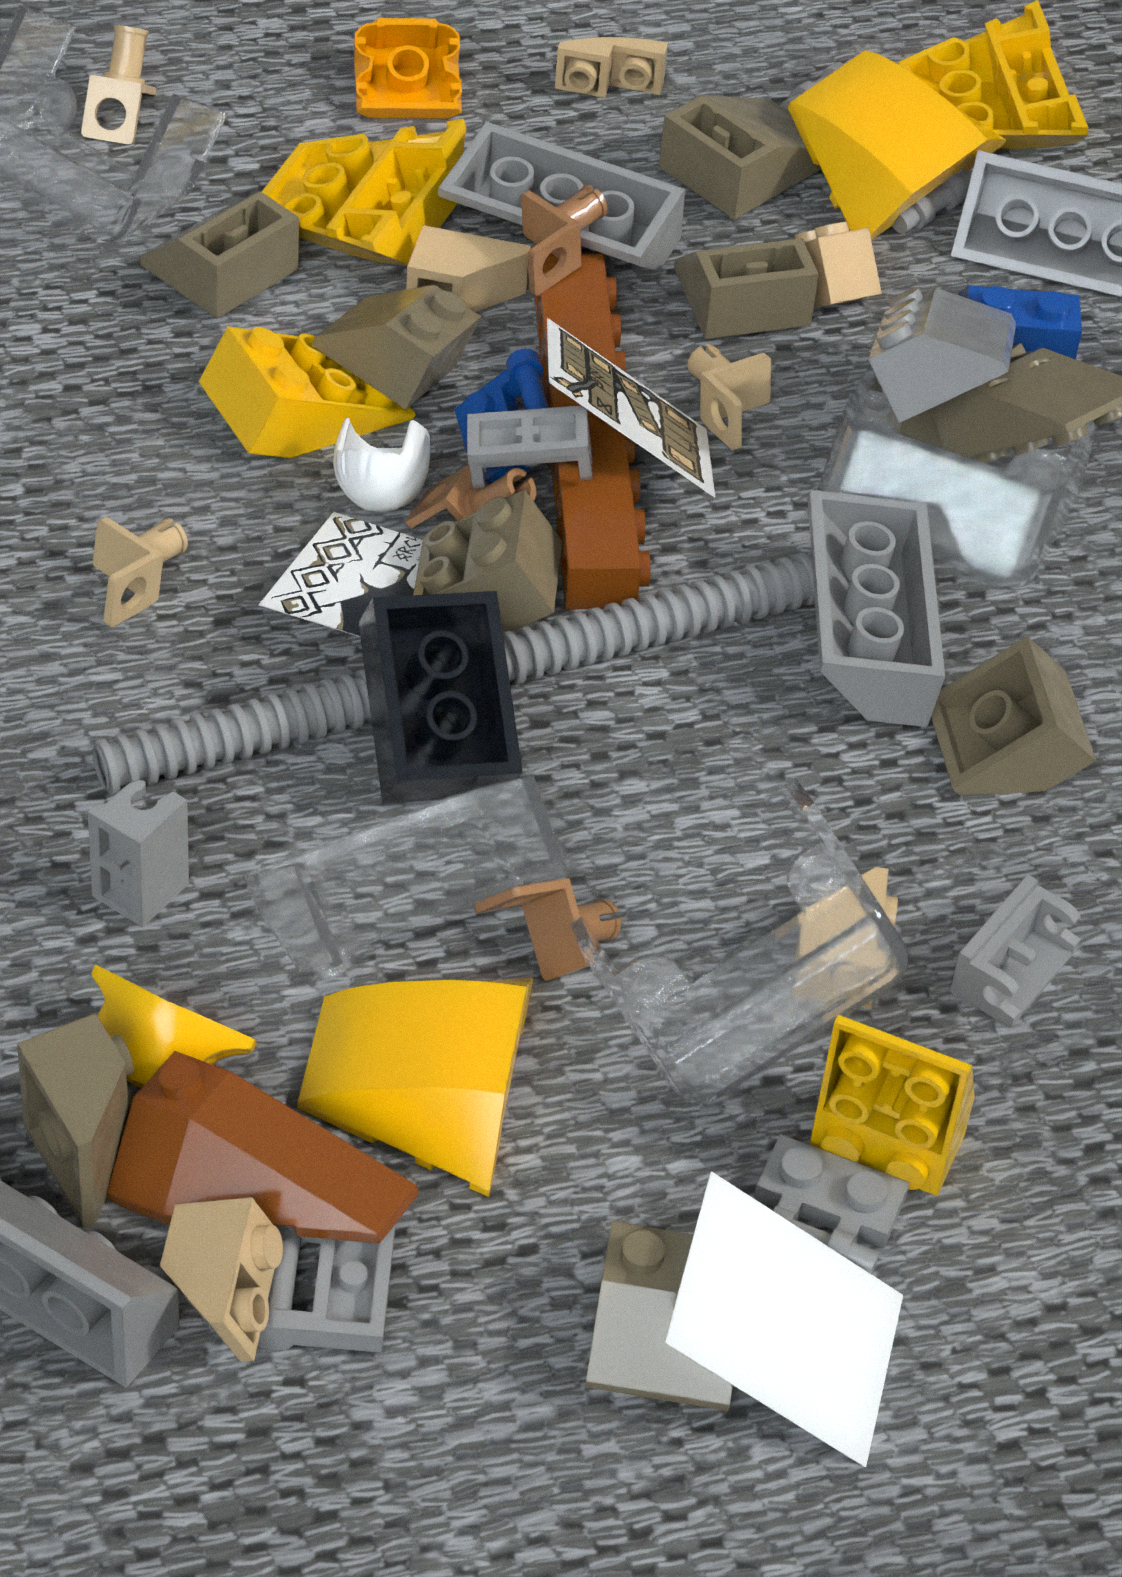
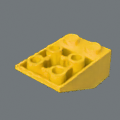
[199,326,416,458]
[809,1015,975,1196]

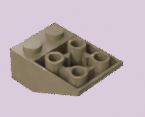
[659,95,821,220]
[930,348,1122,465]

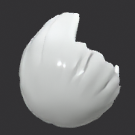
[333,418,431,513]

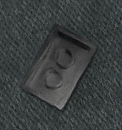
[359,591,523,804]

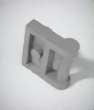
[258,1224,396,1353]

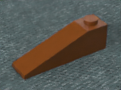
[107,1051,419,1244]

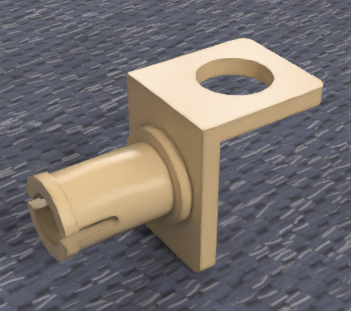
[81,25,157,145]
[687,344,771,450]
[93,517,188,627]

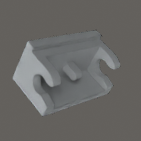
[467,405,593,489]
[88,780,189,927]
[950,874,1081,1028]

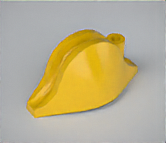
[91,964,257,1088]

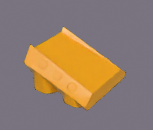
[353,18,462,119]

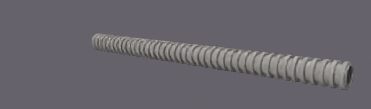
[92,550,815,795]

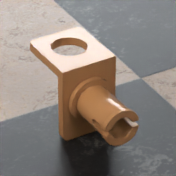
[521,185,608,296]
[405,464,537,529]
[474,878,621,981]

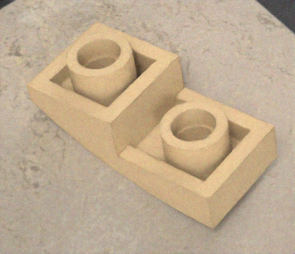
[555,37,668,98]

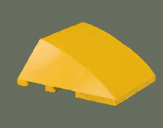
[898,0,1088,149]
[787,50,1006,241]
[262,119,466,266]
[297,977,533,1197]

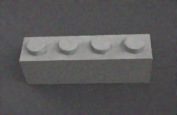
[438,122,685,271]
[951,150,1122,297]
[868,287,1016,423]
[807,490,945,727]
[0,1178,180,1388]

